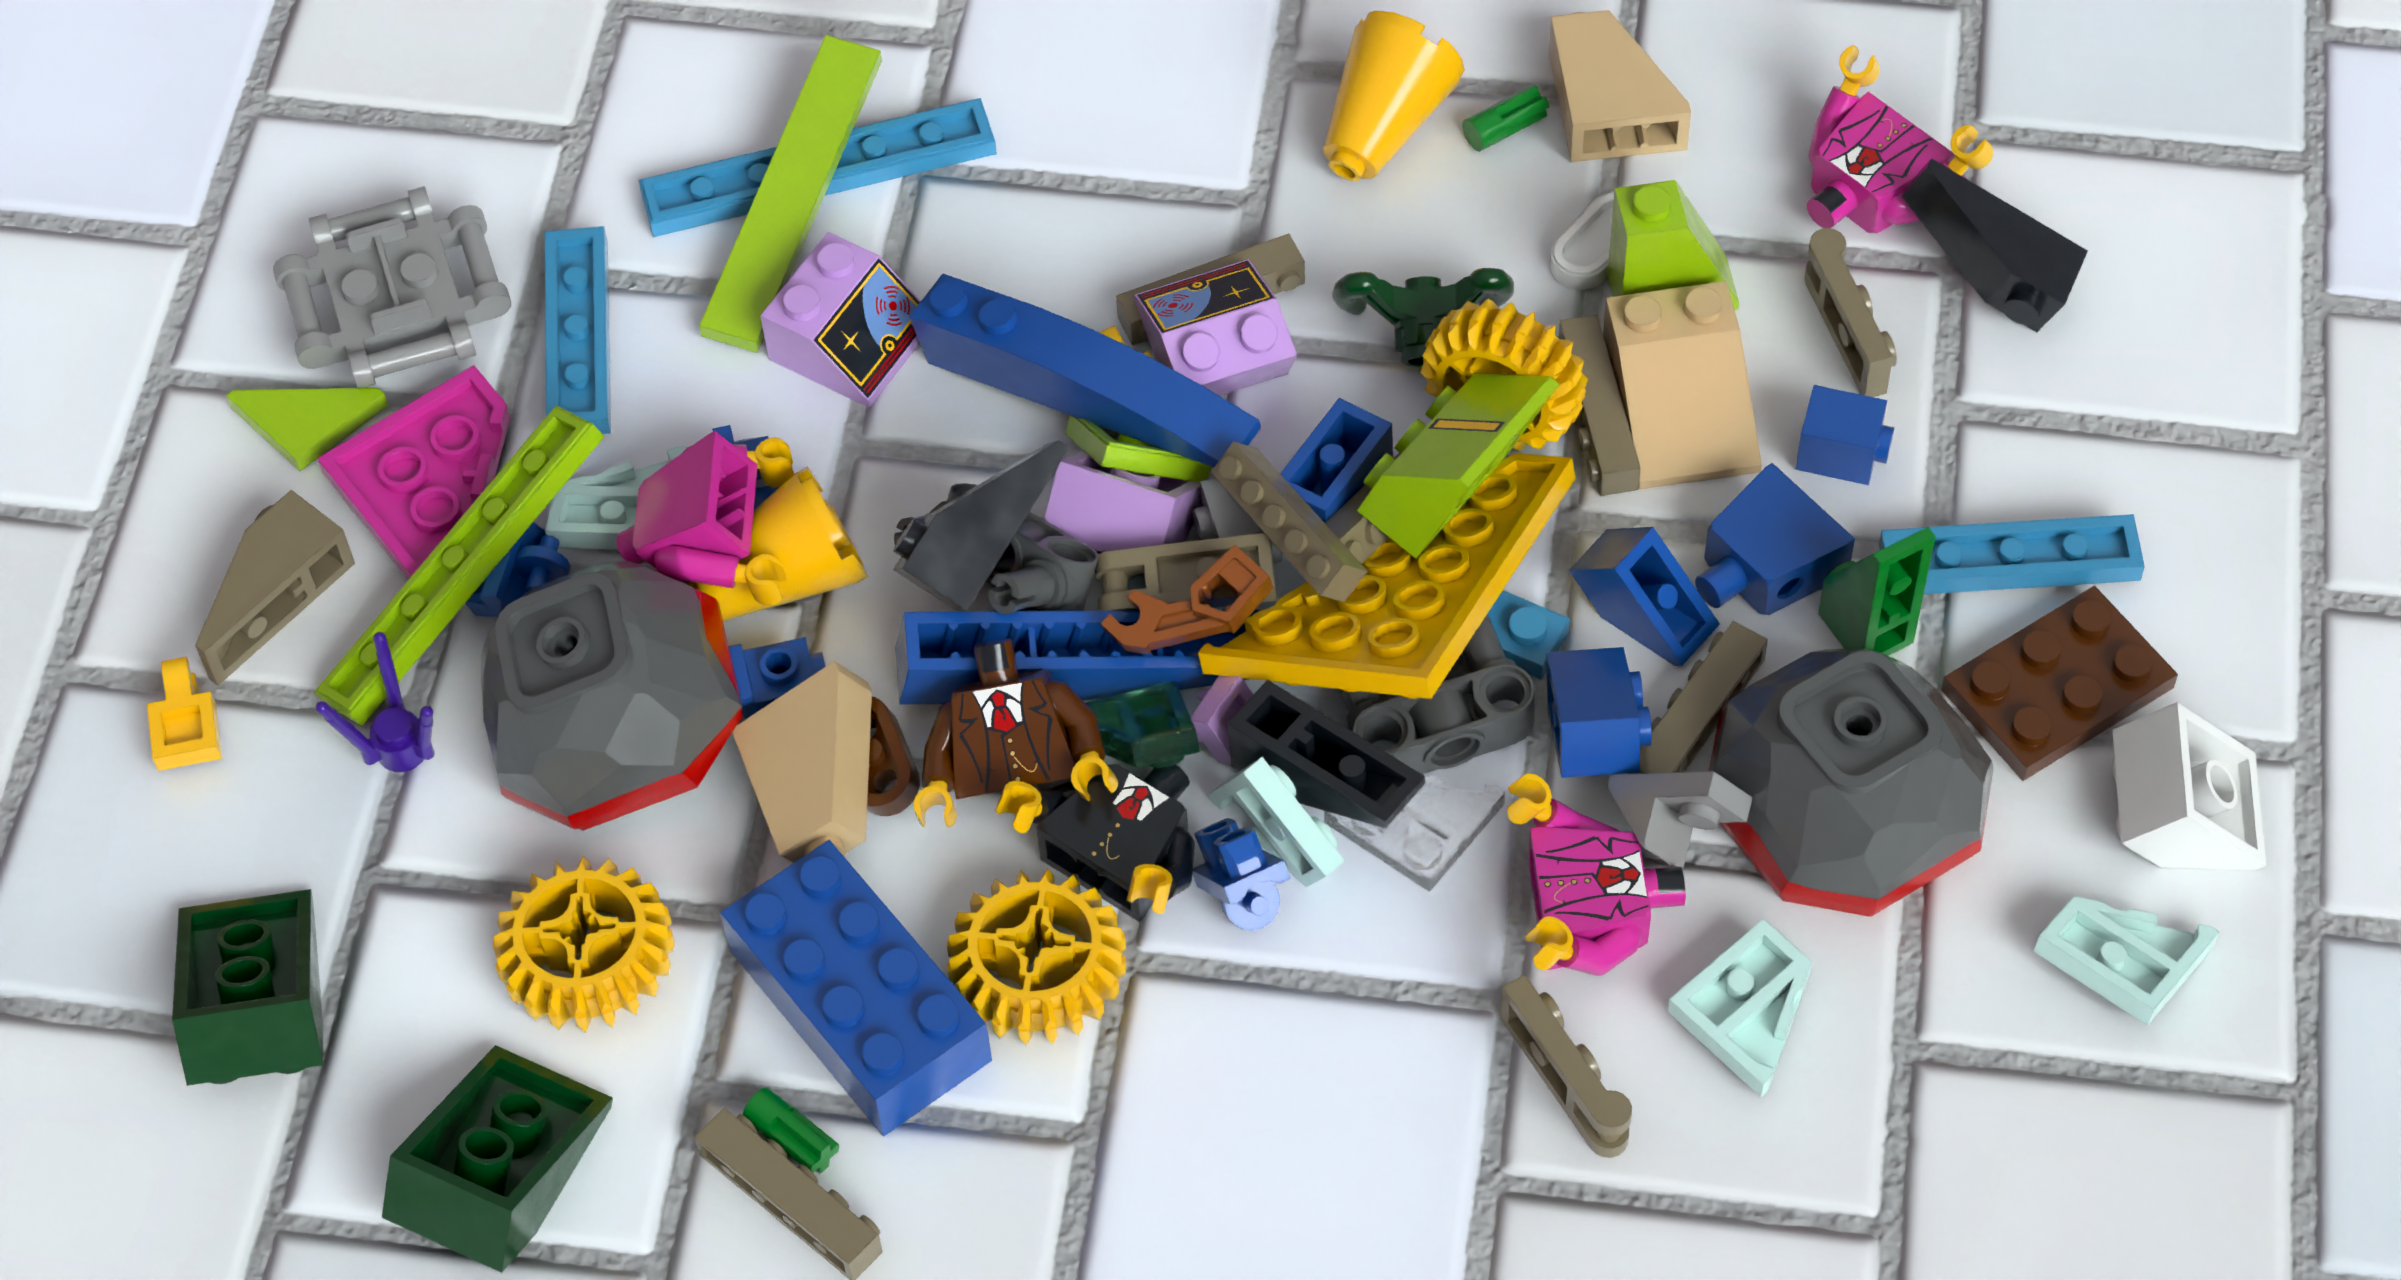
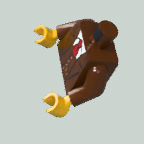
[913,639,1118,827]

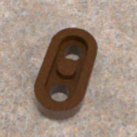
[867,696,920,816]

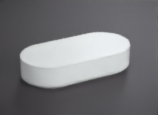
[1550,192,1614,290]

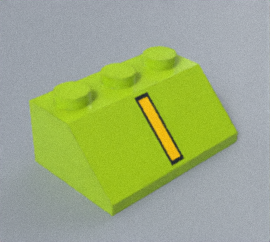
[1357,373,1560,559]

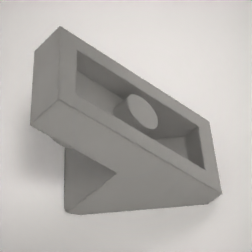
[1607,771,1752,868]

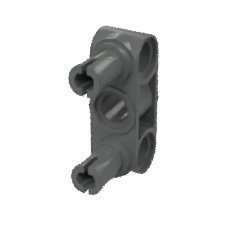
[894,483,1099,615]
[1340,615,1535,774]

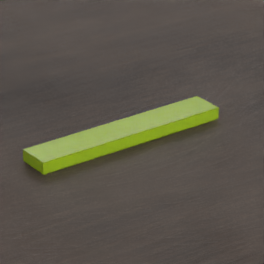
[699,35,882,353]
[314,405,604,726]

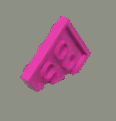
[317,365,510,580]

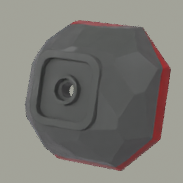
[481,561,743,831]
[1708,648,1993,917]

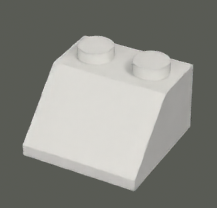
[2112,702,2267,870]

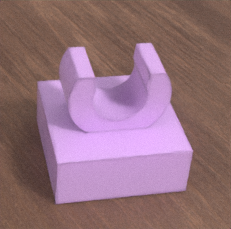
[1180,676,1254,765]

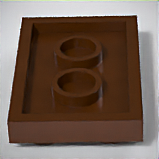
[1941,585,2178,781]

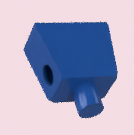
[1695,463,1855,615]

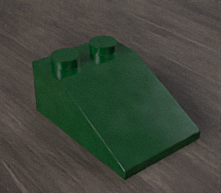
[172,889,323,1086]
[381,1045,613,1273]

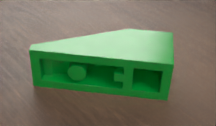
[1818,527,1936,656]

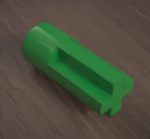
[1462,84,1550,152]
[743,1087,839,1174]

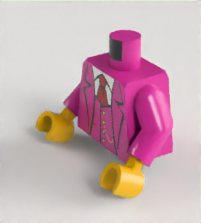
[1807,45,1993,233]
[616,431,794,606]
[1507,773,1686,976]

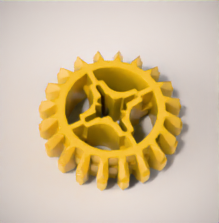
[1420,299,1589,452]
[493,856,675,1033]
[946,868,1127,1046]

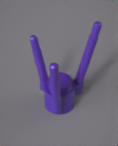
[315,632,435,772]

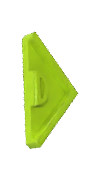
[226,388,388,471]
[1065,415,1211,483]

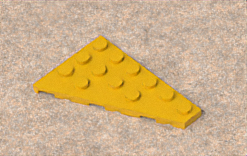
[1198,453,1576,699]

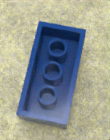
[720,840,992,1137]

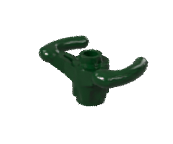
[1332,268,1514,367]

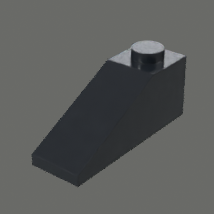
[1901,158,2088,332]
[893,440,1070,611]
[1227,679,1425,829]

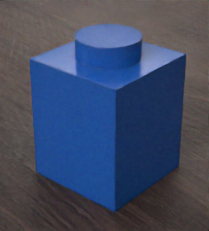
[1795,385,1895,486]

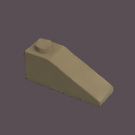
[195,490,355,686]

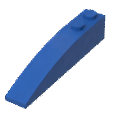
[909,273,1261,467]
[895,610,1260,705]

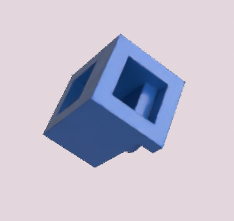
[729,637,826,720]

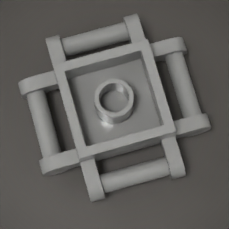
[273,186,511,389]

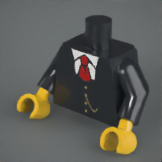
[995,759,1195,922]

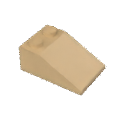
[1603,281,1762,489]

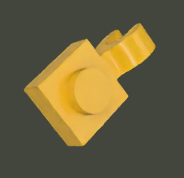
[147,656,222,771]

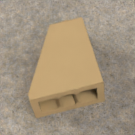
[1549,10,1691,162]
[732,661,872,863]

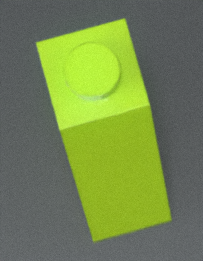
[1607,180,1739,310]

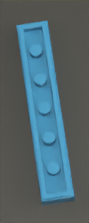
[638,98,997,237]

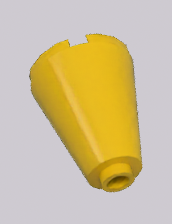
[1323,11,1465,182]
[685,466,868,621]

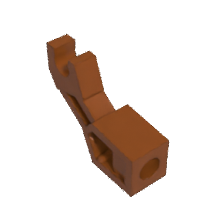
[1100,544,1274,655]

